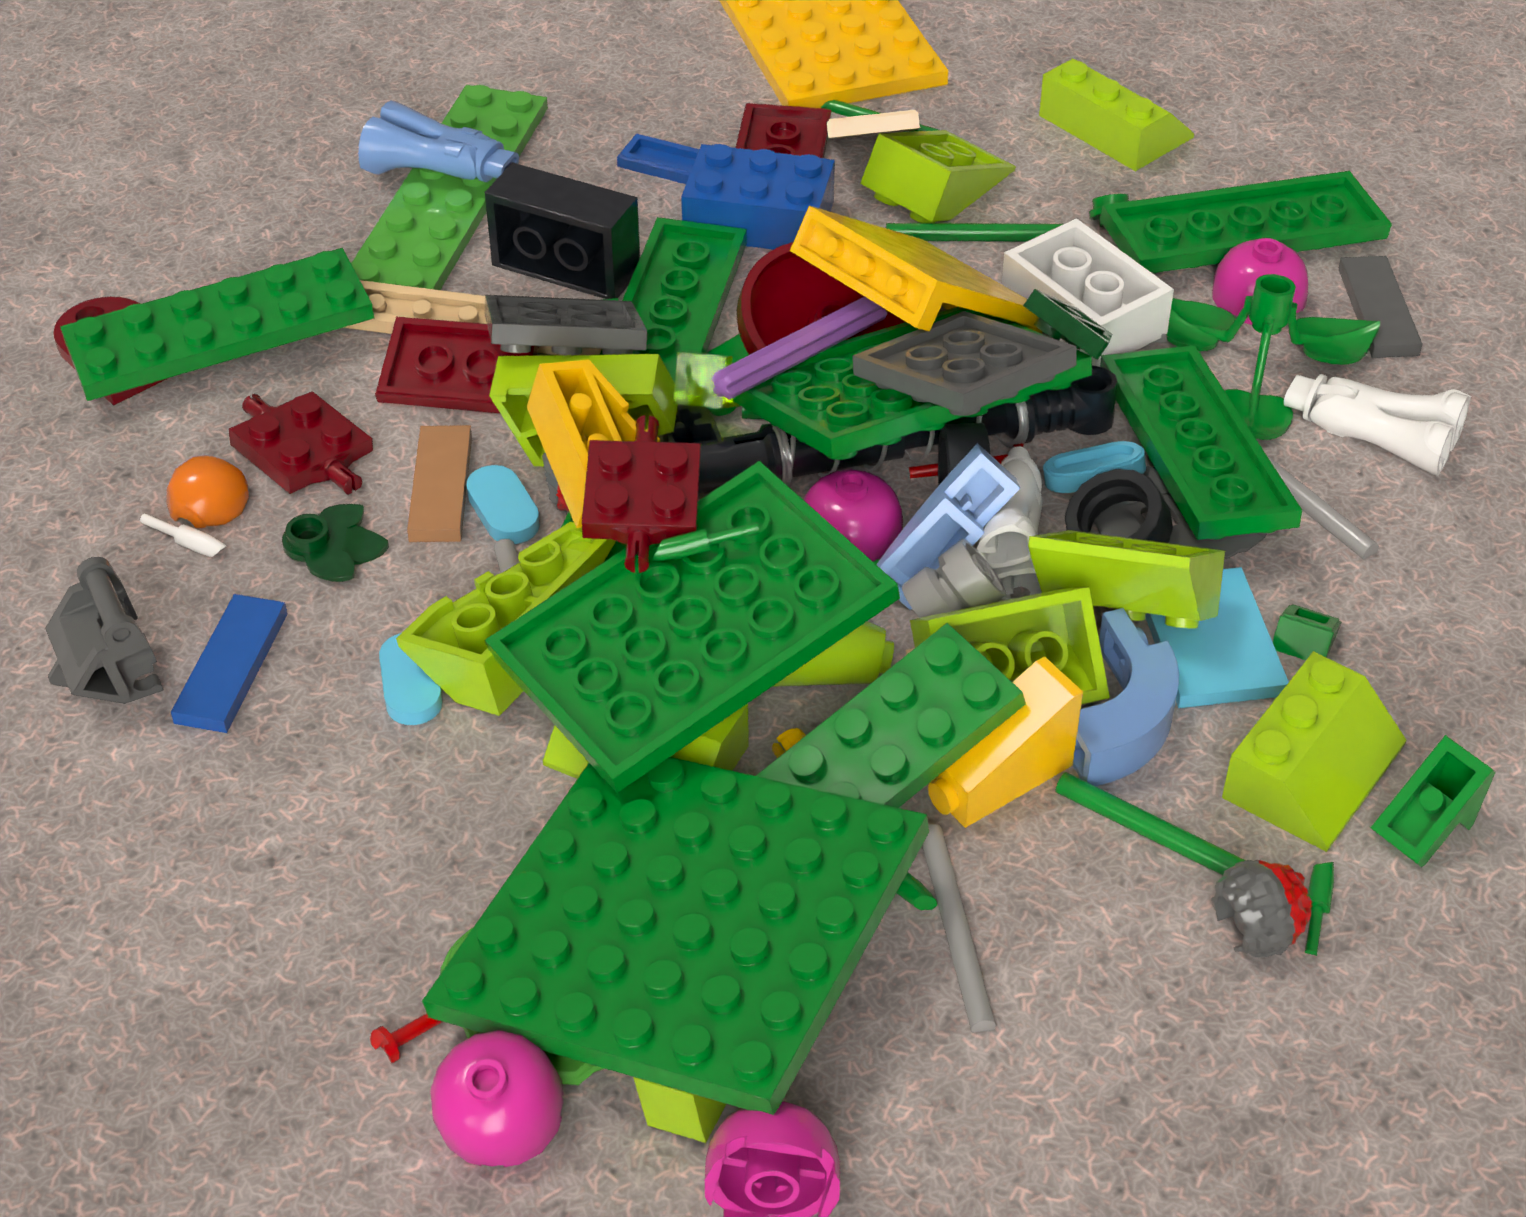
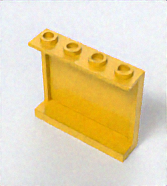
[790,205,1042,334]

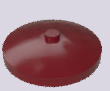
[736,242,906,355]

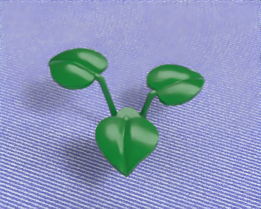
[1166,274,1380,440]

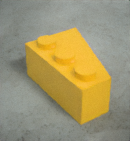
[527,359,660,528]

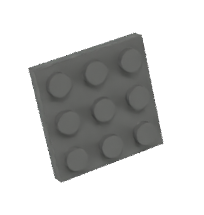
[485,295,647,355]
[852,311,1077,416]

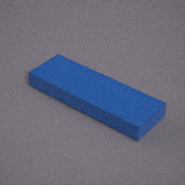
[171,594,287,733]

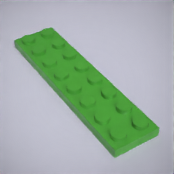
[351,85,548,290]

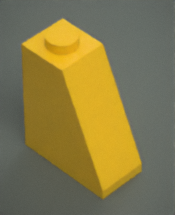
[928,656,1083,828]

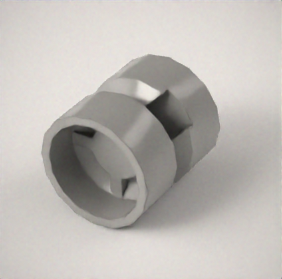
[902,539,1006,618]

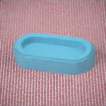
[1043,441,1146,493]
[466,465,540,544]
[379,633,442,725]

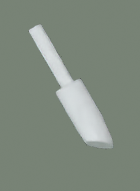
[140,513,226,557]

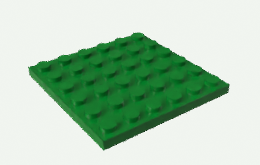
[422,757,930,1115]

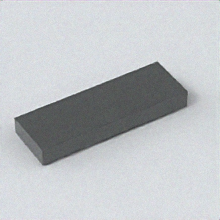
[1338,256,1423,358]

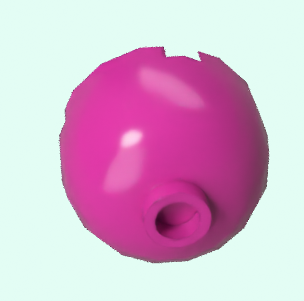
[1212,238,1308,325]
[804,469,903,561]
[430,1030,564,1167]
[705,1101,840,1217]

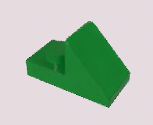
[1370,735,1496,867]

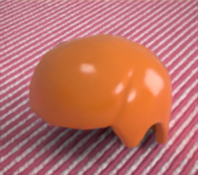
[166,455,249,528]

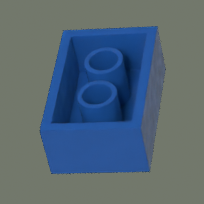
[681,144,835,250]

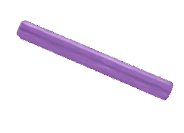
[712,297,887,399]

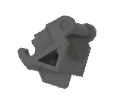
[45,557,163,704]

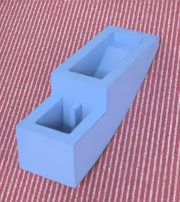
[876,443,1020,610]

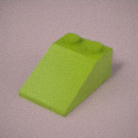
[860,130,1016,223]

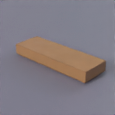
[407,425,472,542]

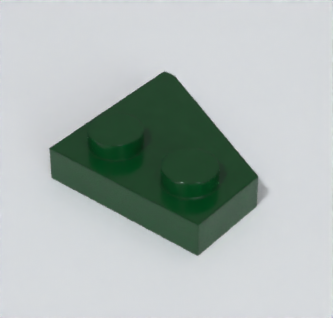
[1023,289,1113,360]

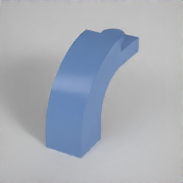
[1073,608,1179,786]

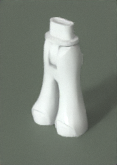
[1284,374,1471,476]
[977,446,1042,600]

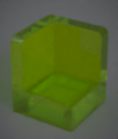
[673,352,740,408]

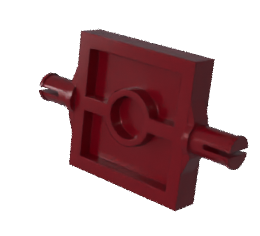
[229,391,373,495]
[582,415,701,573]

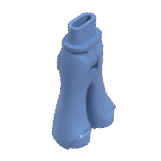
[358,100,519,182]

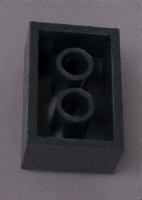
[484,162,640,299]

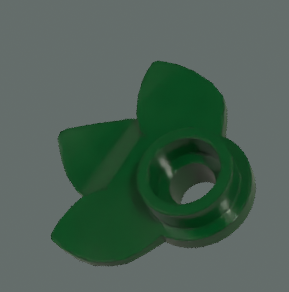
[282,504,389,582]

